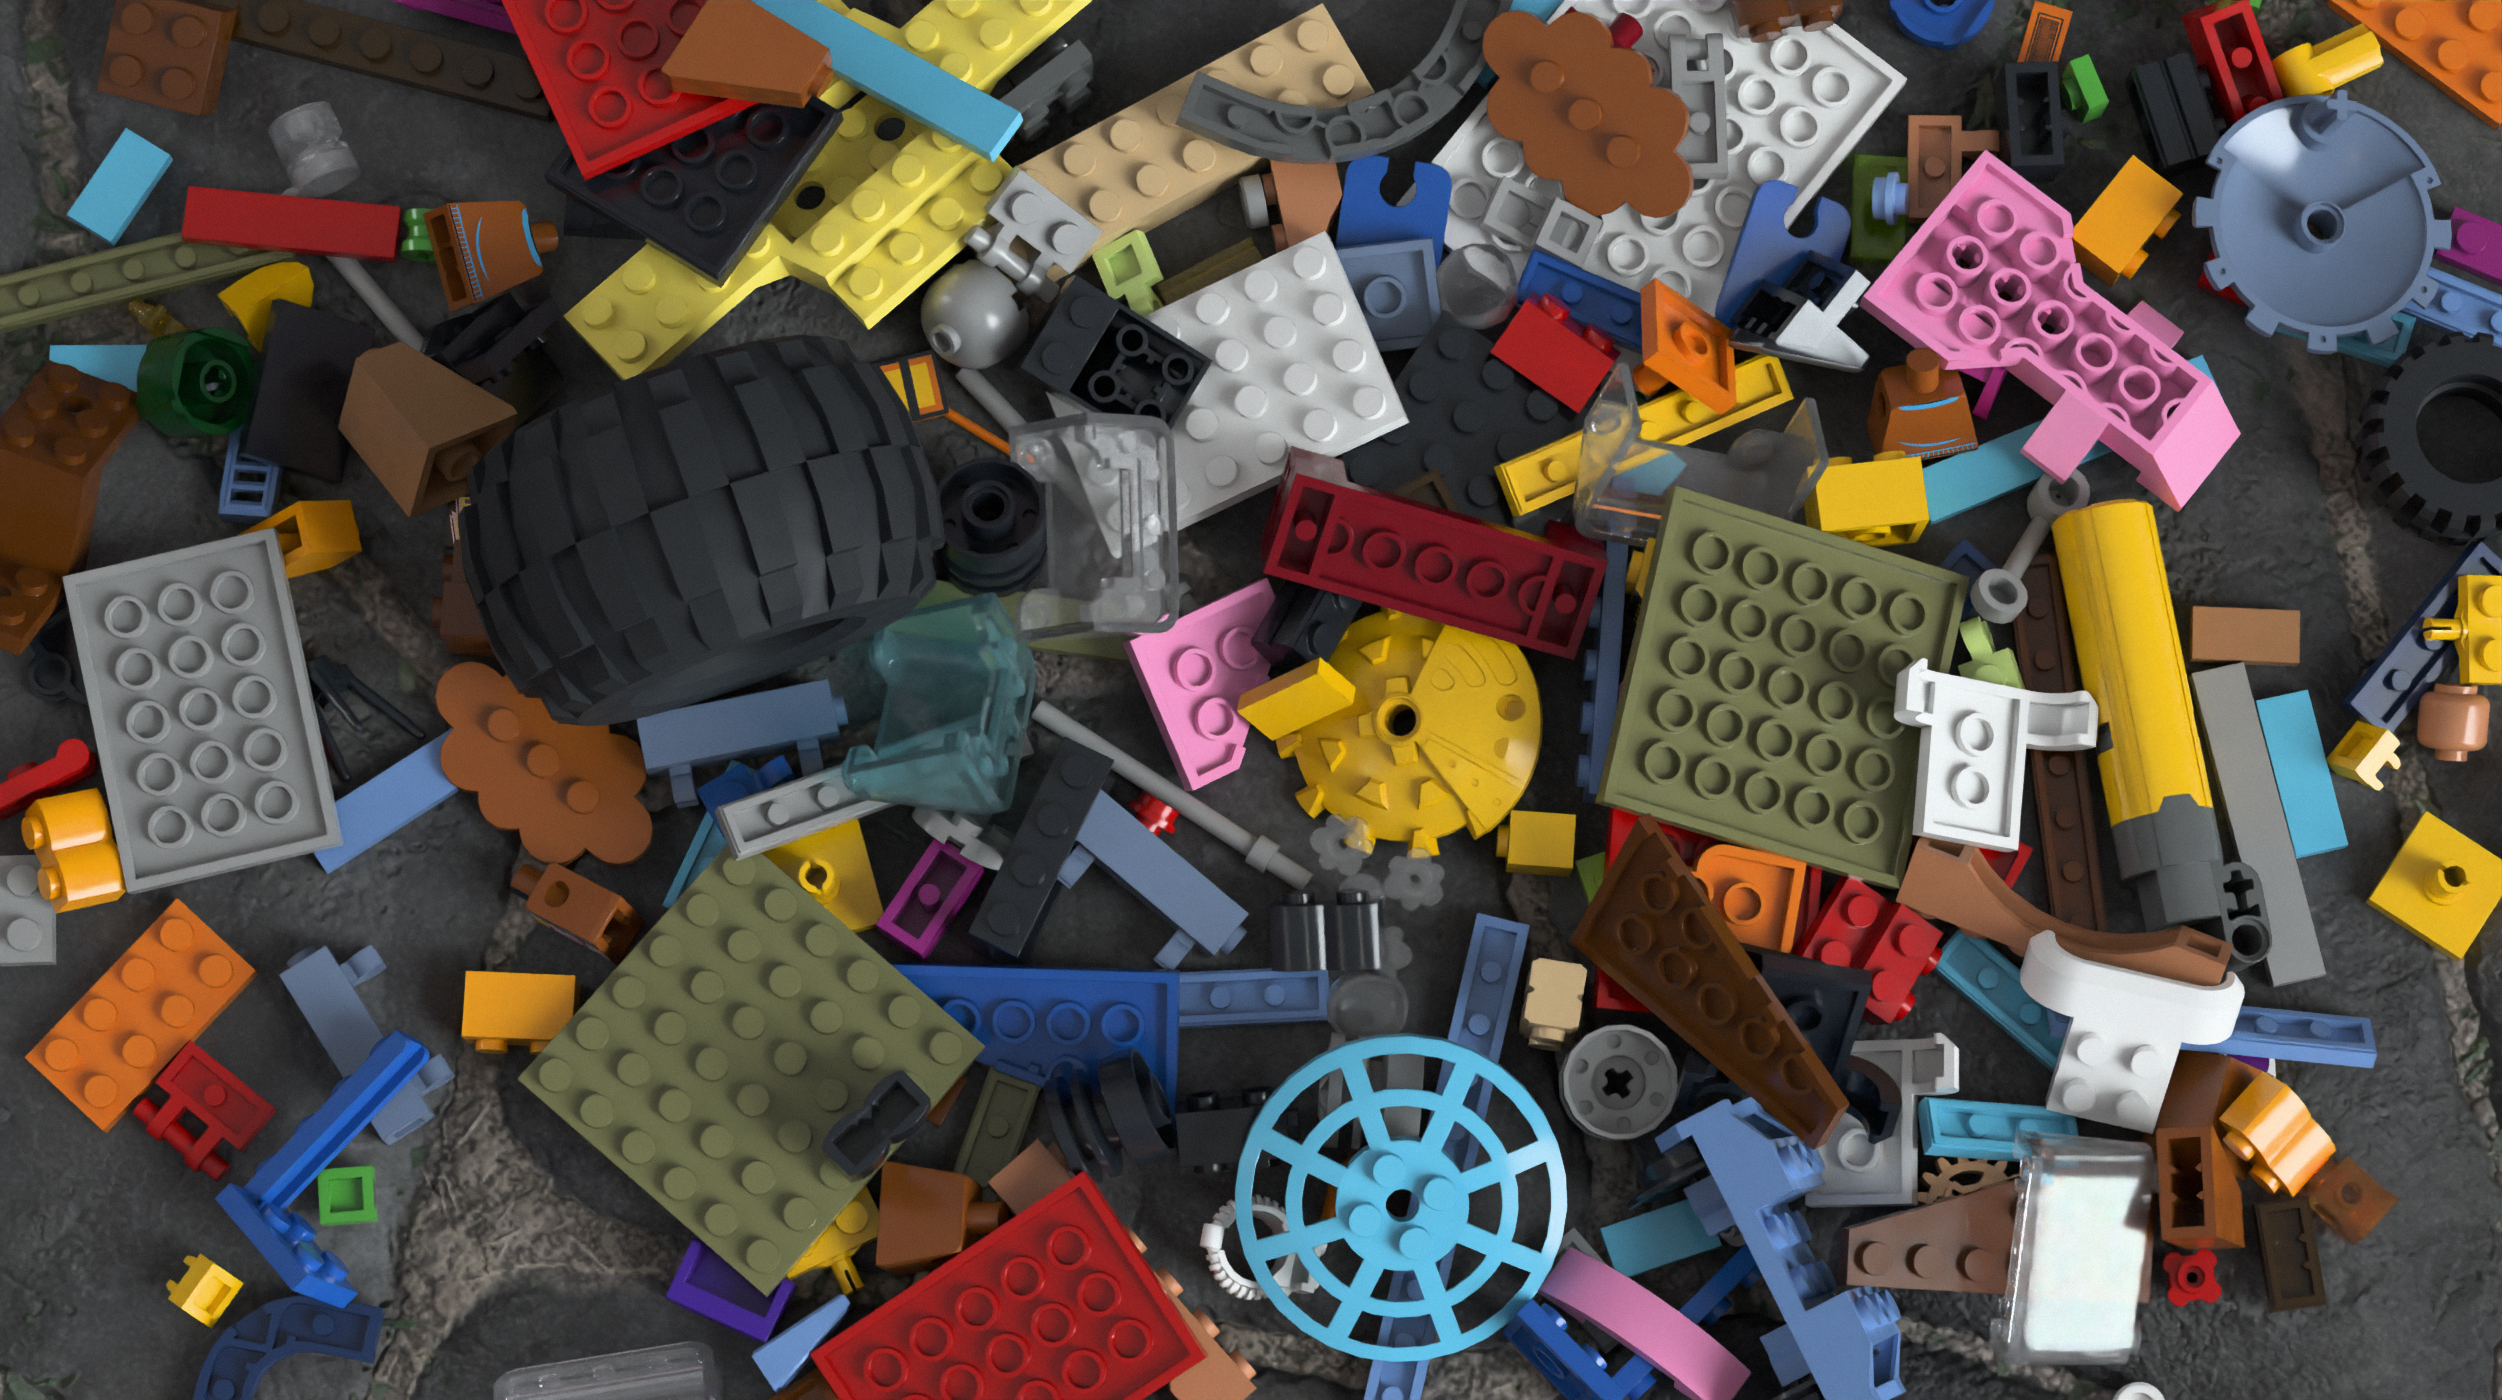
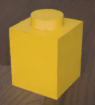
[1496,810,1576,877]

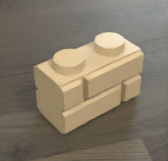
[1518,958,1587,1051]

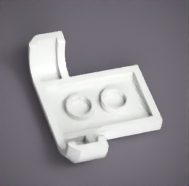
[1894,658,2099,853]
[2020,930,2245,1134]
[1805,1033,1959,1208]

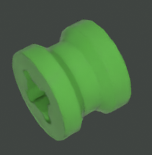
[400,208,437,264]

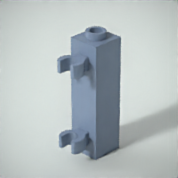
[636,679,849,809]
[1057,789,1249,970]
[279,945,456,1146]

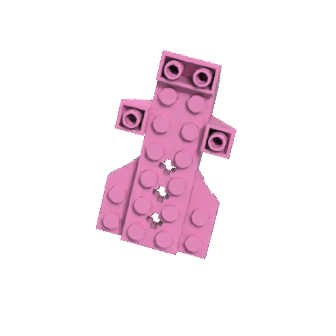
[1859,149,2241,513]

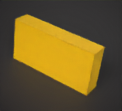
[1237,657,1356,741]

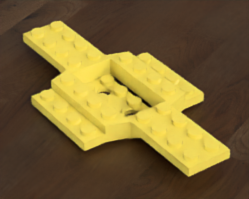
[563,0,1092,381]

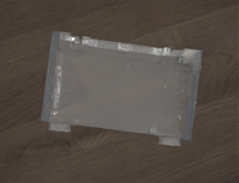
[1009,412,1180,643]
[1988,1130,2159,1366]

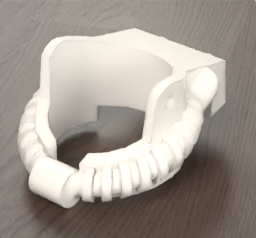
[1199,1194,1327,1300]

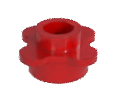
[2162,1249,2222,1307]

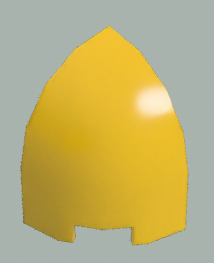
[217,262,314,353]

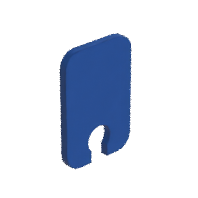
[1335,155,1452,277]
[1715,180,1852,329]

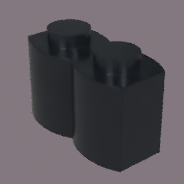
[1269,889,1385,972]
[822,1071,931,1183]

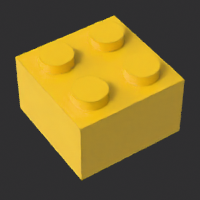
[1802,451,1929,547]

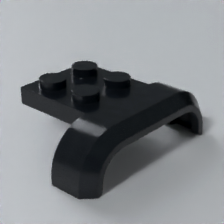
[1676,954,1902,1144]

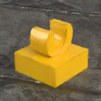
[2326,720,2401,791]
[166,1253,244,1329]

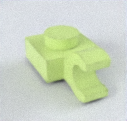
[1092,230,1164,317]
[1958,616,2026,690]

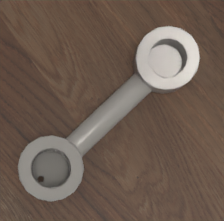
[1970,469,2090,624]

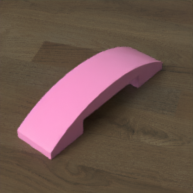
[1538,1247,1752,1400]

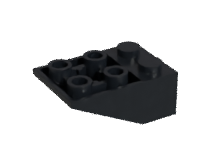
[1012,275,1213,453]

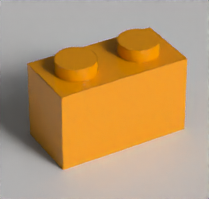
[2072,155,2183,287]
[462,971,581,1055]

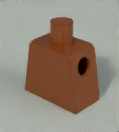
[876,1162,1008,1276]

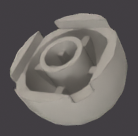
[920,259,1029,369]

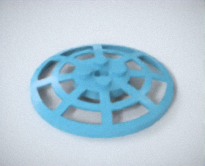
[1235,1033,1567,1362]

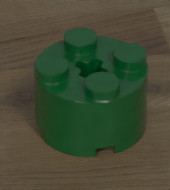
[136,327,258,439]

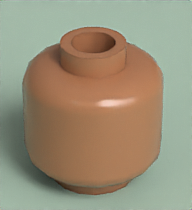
[2417,682,2490,762]

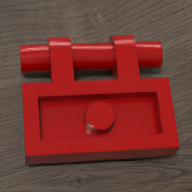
[133,1040,277,1182]

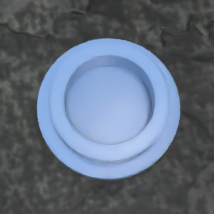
[1872,172,1910,225]

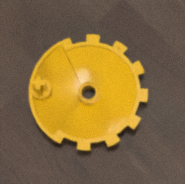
[1276,606,1543,859]

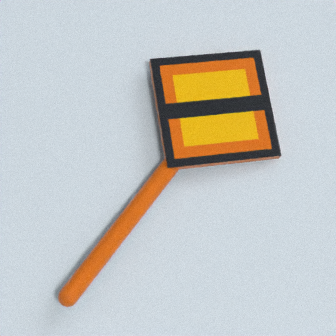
[869,349,1032,466]

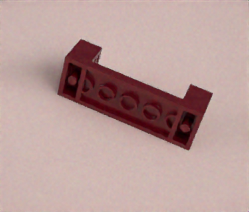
[1259,446,1609,660]

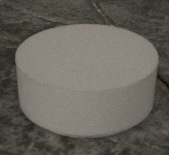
[1238,174,1269,230]

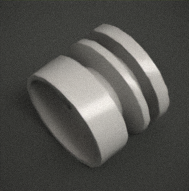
[1558,1024,1678,1141]
[1317,1032,1425,1150]

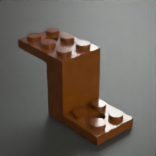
[0,360,142,656]

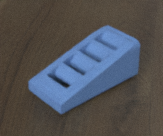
[218,422,283,524]
[752,1294,853,1394]

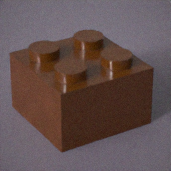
[97,0,237,116]

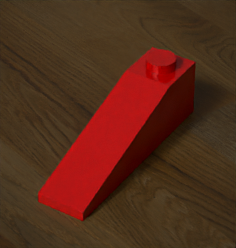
[2181,0,2284,129]

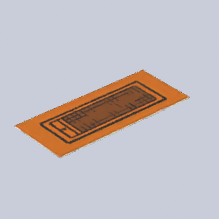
[2017,0,2073,63]

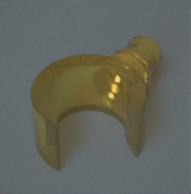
[128,298,191,338]

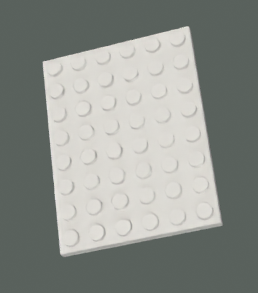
[1396,0,1907,401]

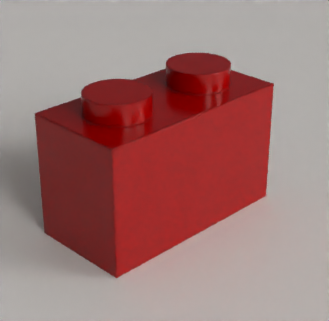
[1490,291,1621,414]

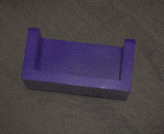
[666,1237,797,1345]

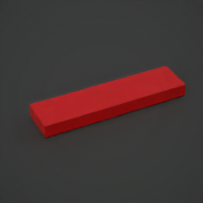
[181,186,403,263]

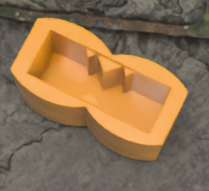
[21,788,127,913]
[2219,1071,2336,1198]

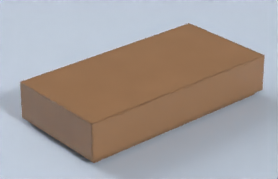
[2189,606,2300,667]

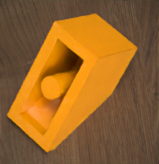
[236,500,362,578]

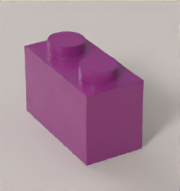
[876,838,985,962]

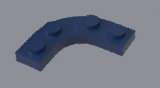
[193,1295,386,1400]

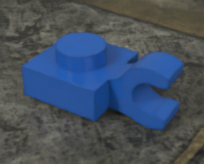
[696,755,796,839]

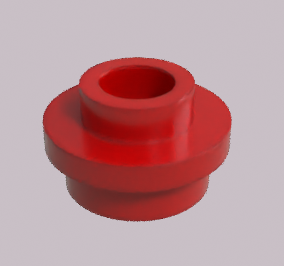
[1127,790,1179,837]

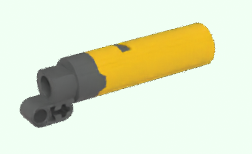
[2051,499,2272,972]

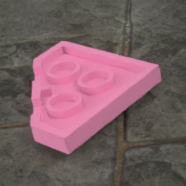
[1122,578,1276,791]

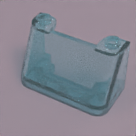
[841,592,1036,815]

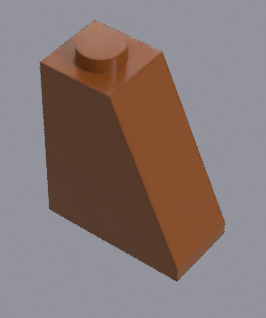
[661,0,834,108]
[2156,1125,2245,1251]

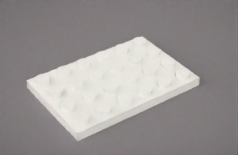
[1046,231,1409,559]

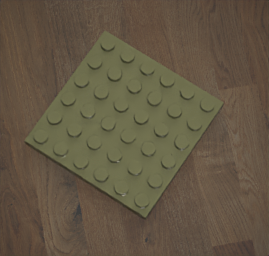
[1595,486,1970,891]
[518,844,985,1298]

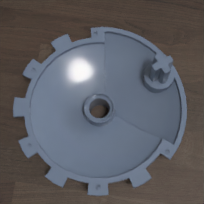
[2192,90,2452,354]

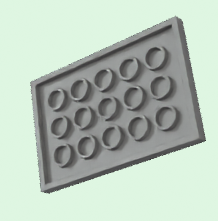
[62,527,344,894]

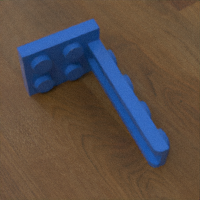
[215,1029,430,1309]
[1502,1244,1762,1400]

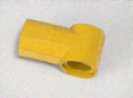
[2271,23,2384,98]

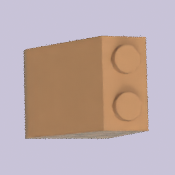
[338,341,518,518]

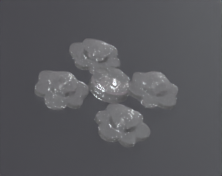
[1280,814,1445,982]

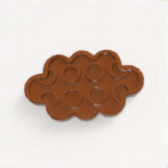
[1482,10,1694,218]
[435,661,653,867]

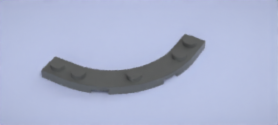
[1175,0,1513,164]

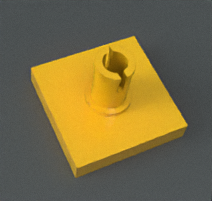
[2365,811,2502,962]
[762,819,884,933]

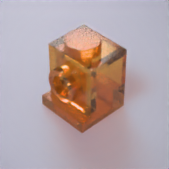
[2307,1156,2399,1245]

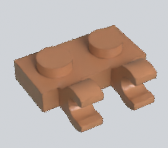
[1907,115,1999,223]

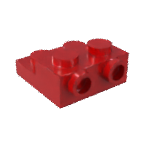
[1794,876,1943,1025]

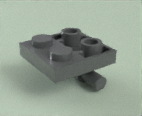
[990,34,1094,149]

